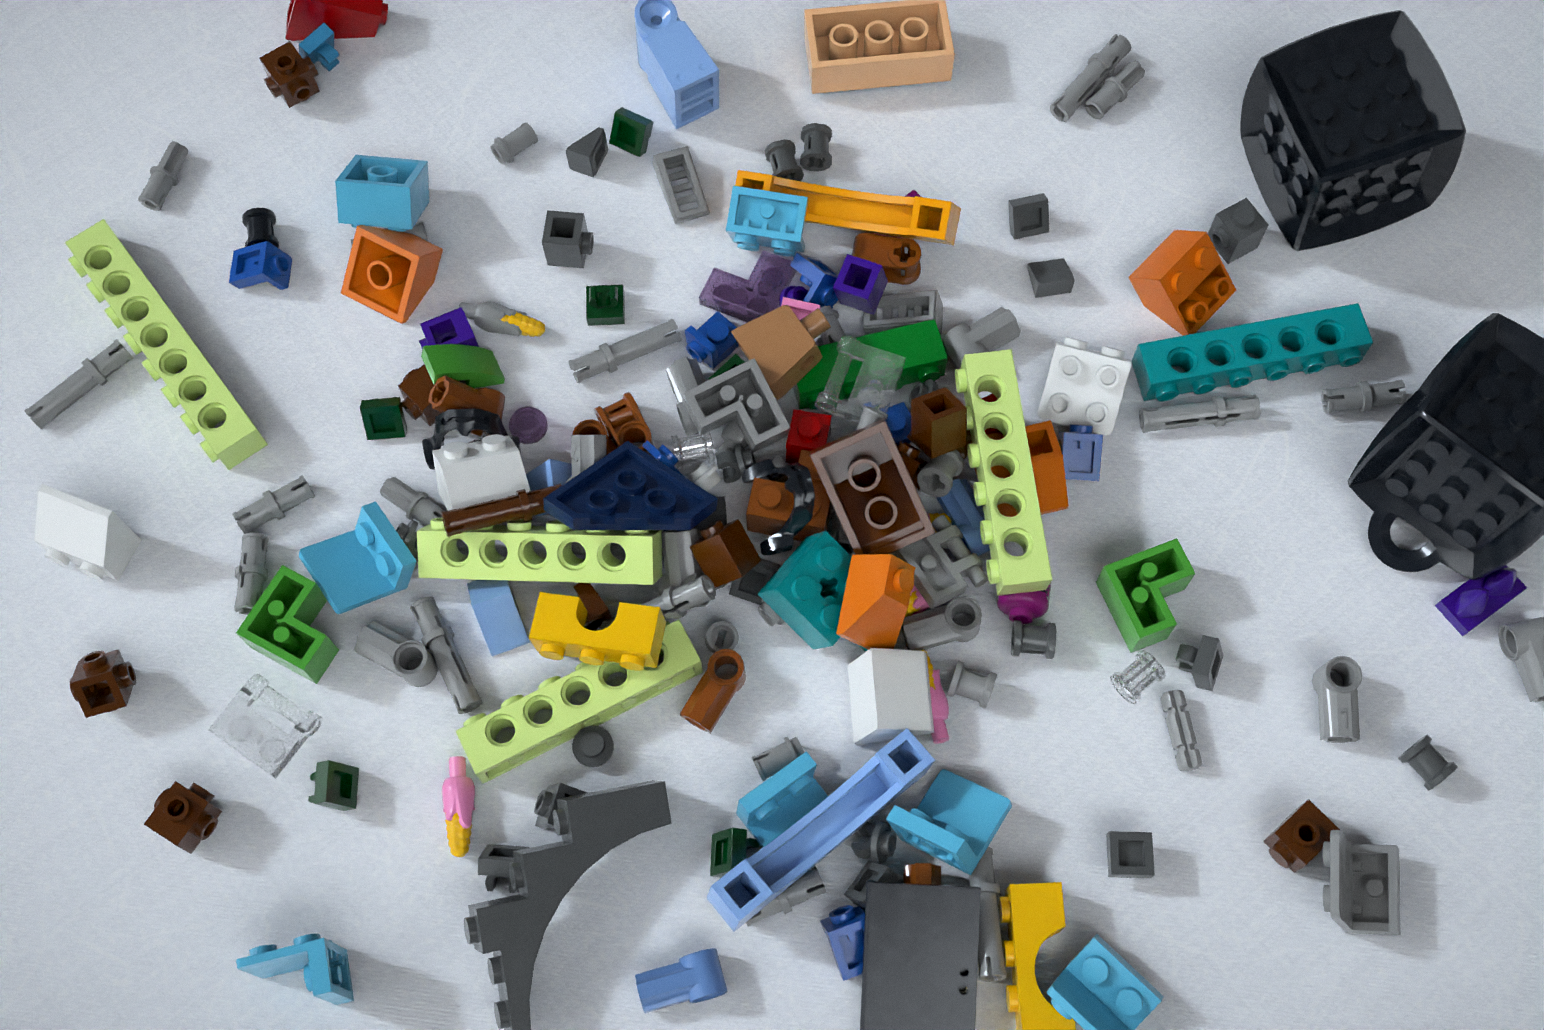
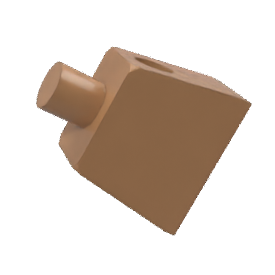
[731,305,831,400]

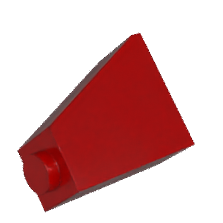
[285,0,388,41]

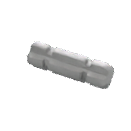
[1160,690,1202,771]

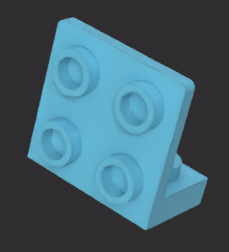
[726,186,808,257]
[299,502,417,614]
[736,751,828,848]
[886,769,1012,875]
[236,934,354,1005]
[1047,934,1164,1030]

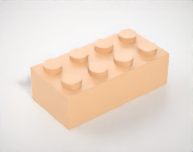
[804,0,955,94]

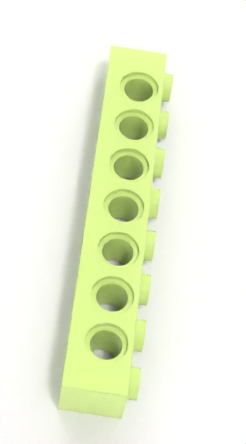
[65,219,268,470]

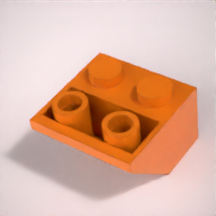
[1128,230,1236,336]
[974,420,1069,517]

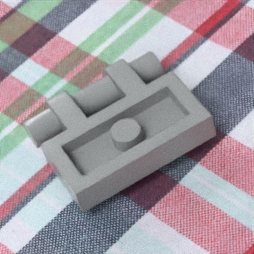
[893,515,988,609]

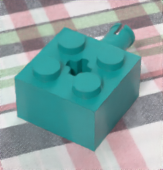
[758,531,868,652]

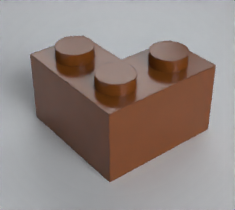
[746,449,832,541]

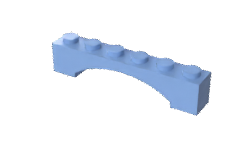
[707,728,935,932]

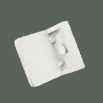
[1038,337,1132,436]

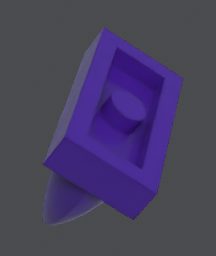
[1435,565,1527,637]

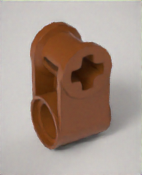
[852,233,921,285]
[594,392,654,455]

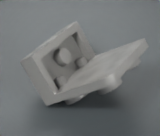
[1323,830,1401,935]

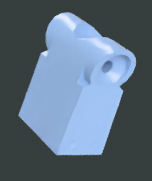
[634,0,719,129]

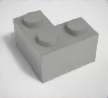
[683,358,791,453]

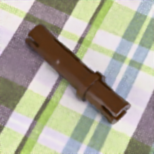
[441,483,562,537]

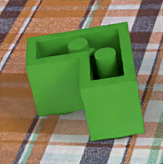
[1096,538,1195,653]
[236,565,339,684]

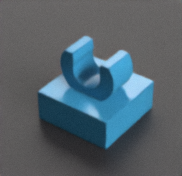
[298,23,340,72]

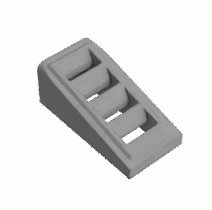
[652,146,710,224]
[863,290,943,335]

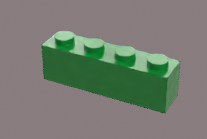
[793,319,948,410]

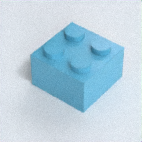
[335,155,429,232]

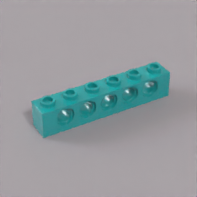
[1131,303,1373,402]

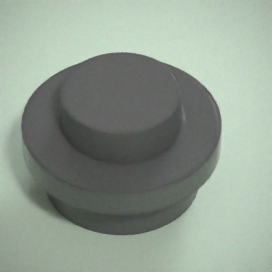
[572,726,614,767]

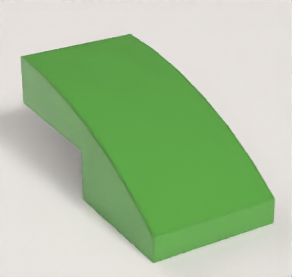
[421,344,505,388]

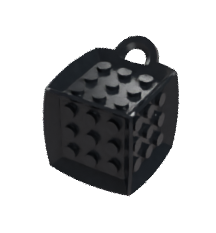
[1240,10,1466,251]
[1348,313,1544,580]

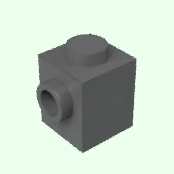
[1208,197,1269,264]
[542,210,594,268]

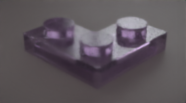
[699,250,797,323]

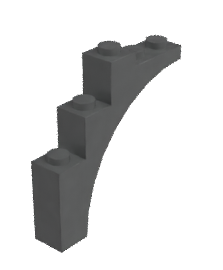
[464,780,672,1030]

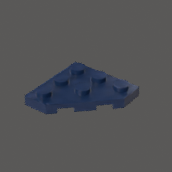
[544,441,718,530]

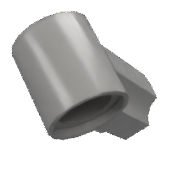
[942,307,1021,369]
[666,357,706,437]
[659,527,709,607]
[901,596,982,651]
[1498,617,1544,702]
[354,621,438,687]
[1312,656,1362,743]

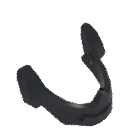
[422,409,521,470]
[742,459,815,555]

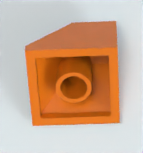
[341,225,443,324]
[836,554,916,650]

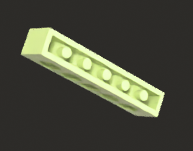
[955,349,1052,596]
[417,517,663,585]
[456,620,703,784]

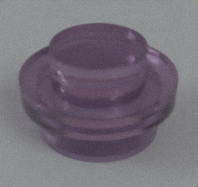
[509,406,548,444]

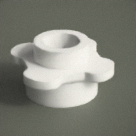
[686,462,722,491]

